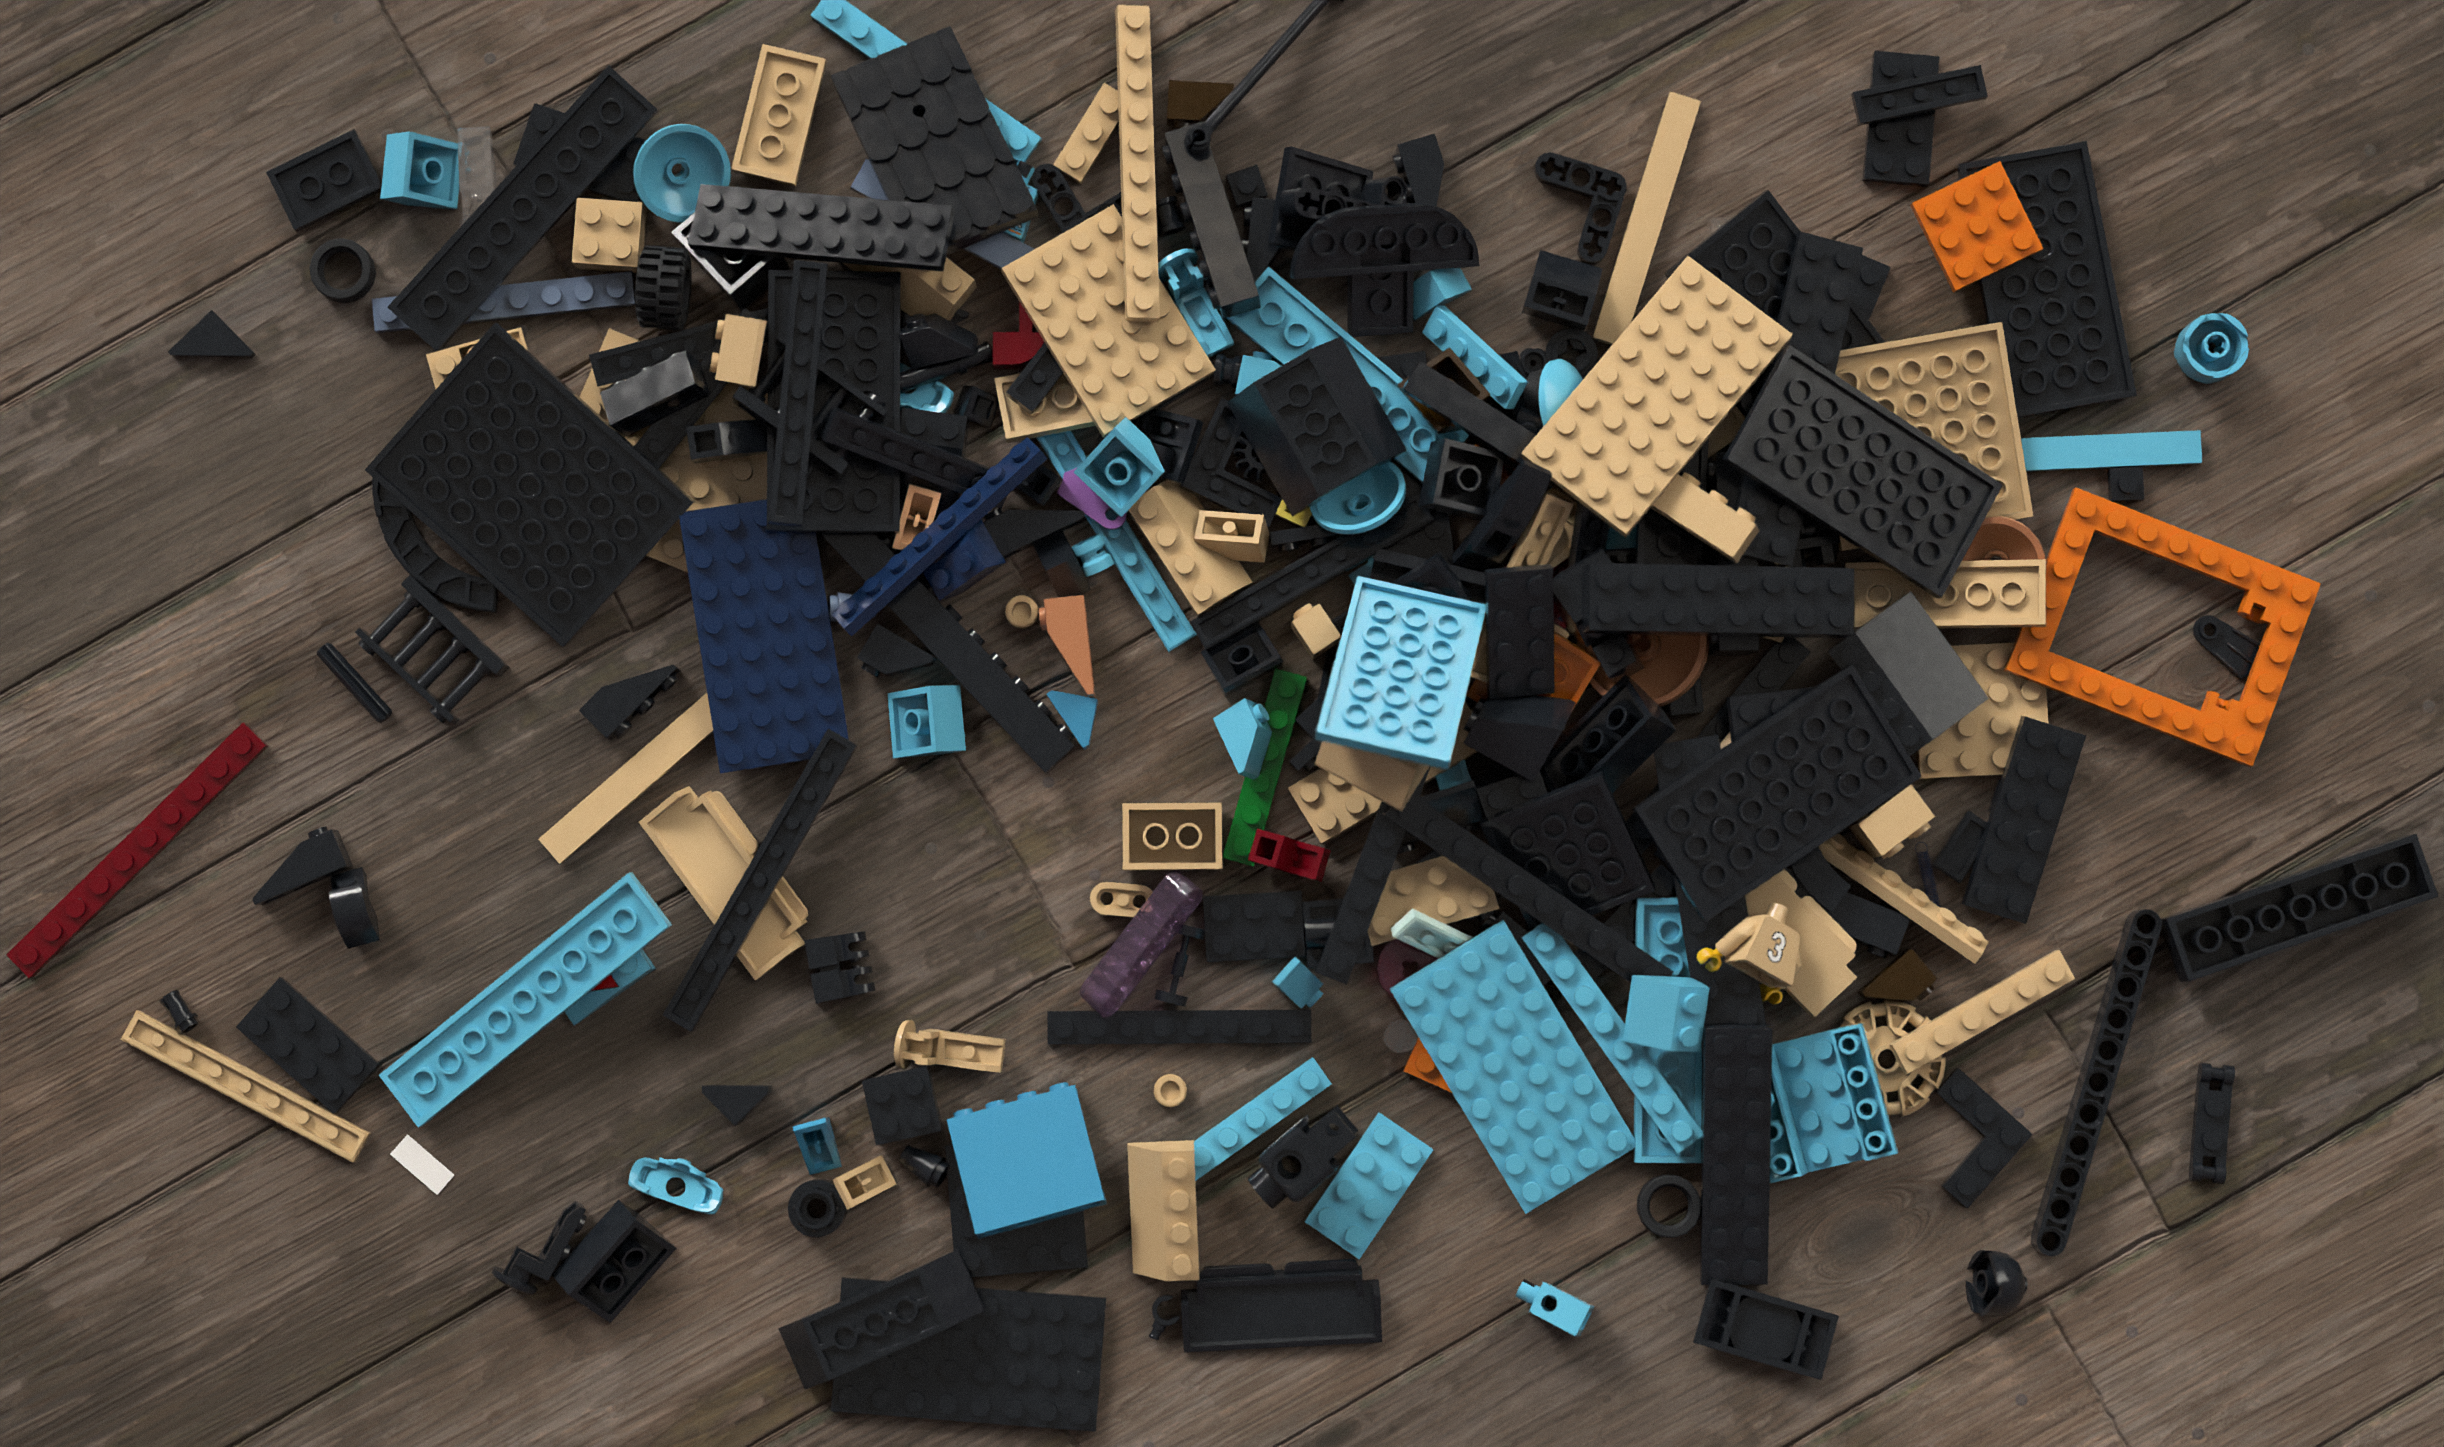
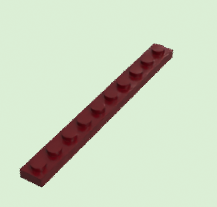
[6,722,268,978]

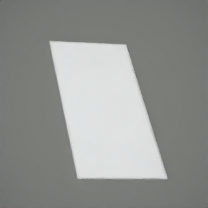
[390,1134,454,1195]

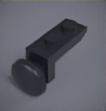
[492,1201,587,1295]

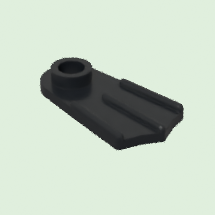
[2193,615,2260,680]

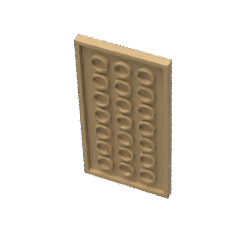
[1521,256,1793,537]

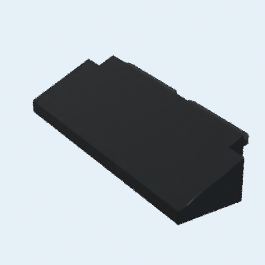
[1181,1259,1382,1353]

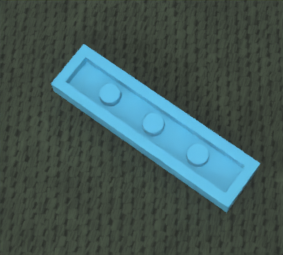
[1422,305,1528,409]

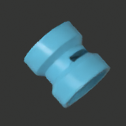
[1071,533,1114,577]

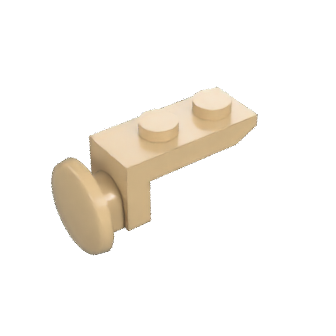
[894,1020,1006,1072]

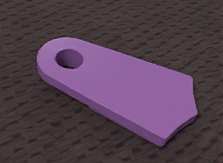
[1057,466,1127,530]

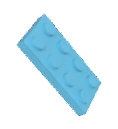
[1304,1112,1434,1259]

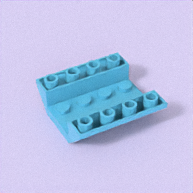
[1770,1023,1898,1183]

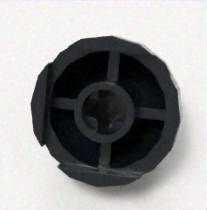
[1965,1250,2028,1317]

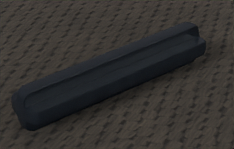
[317,643,392,723]

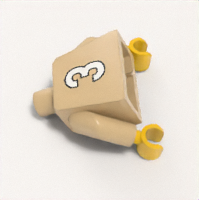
[1697,903,1802,1004]

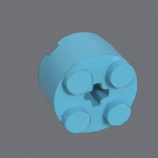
[2174,313,2249,384]

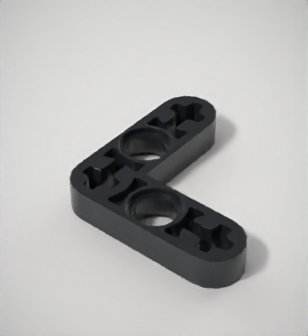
[1534,152,1627,265]
[1032,164,1122,233]

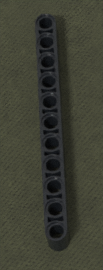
[2030,909,2162,1256]

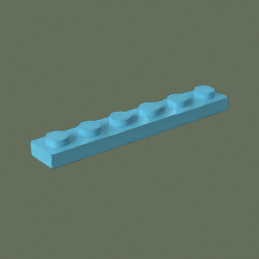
[1194,1057,1332,1180]

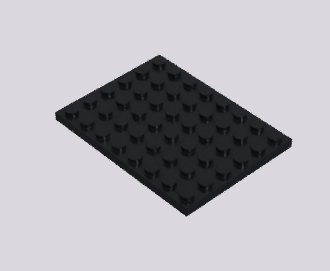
[365,323,695,647]

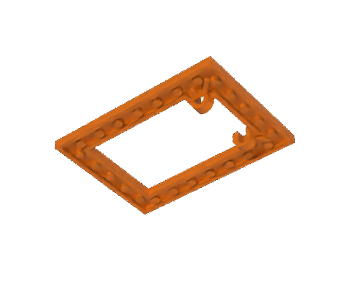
[2004,487,2321,767]

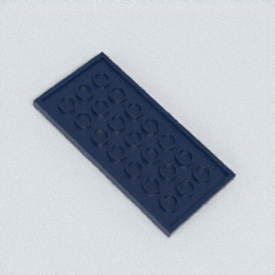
[679,499,849,773]

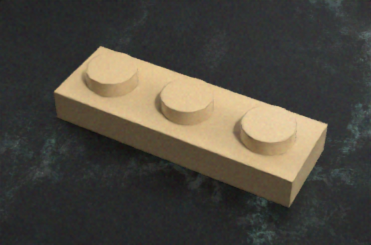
[1053,83,1119,184]

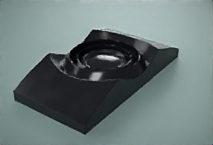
[1693,1278,1839,1380]

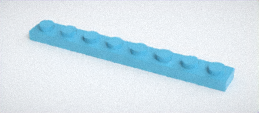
[811,0,1042,163]
[1521,923,1702,1154]

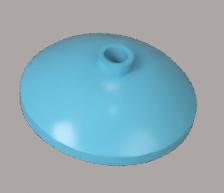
[633,124,731,222]
[1539,359,1583,427]
[1310,461,1406,534]

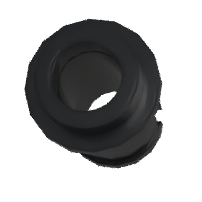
[160,990,198,1034]

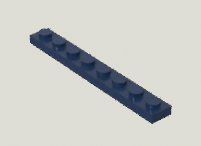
[832,437,1048,637]

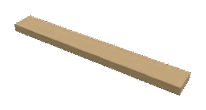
[1592,91,1701,345]
[538,693,713,864]
[121,1010,371,1163]

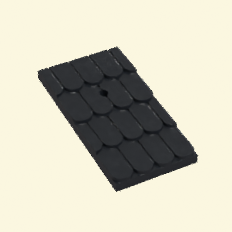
[830,26,1039,256]

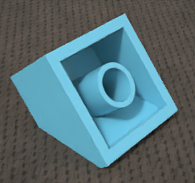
[380,131,464,209]
[1074,417,1164,517]
[887,685,966,758]
[1623,975,1709,1052]

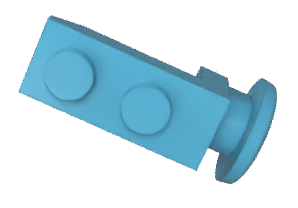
[1158,248,1234,358]

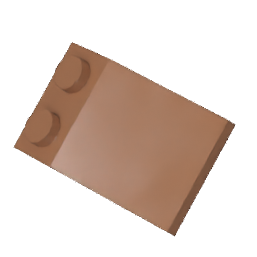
[1039,595,1096,698]

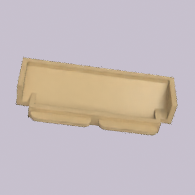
[639,786,808,980]
[1745,869,1857,1018]

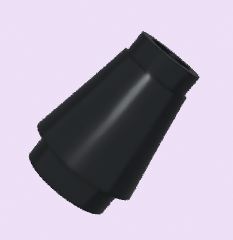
[899,1145,950,1188]

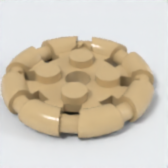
[1840,999,1946,1117]

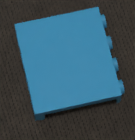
[947,1082,1107,1239]

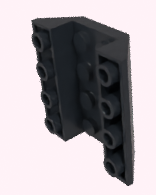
[1227,337,1407,516]

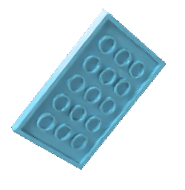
[1315,576,1486,769]

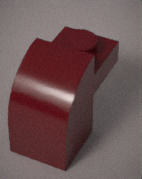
[993,302,1045,369]
[1248,829,1331,882]

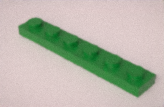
[1222,668,1307,867]

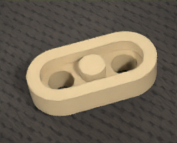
[1090,882,1156,918]

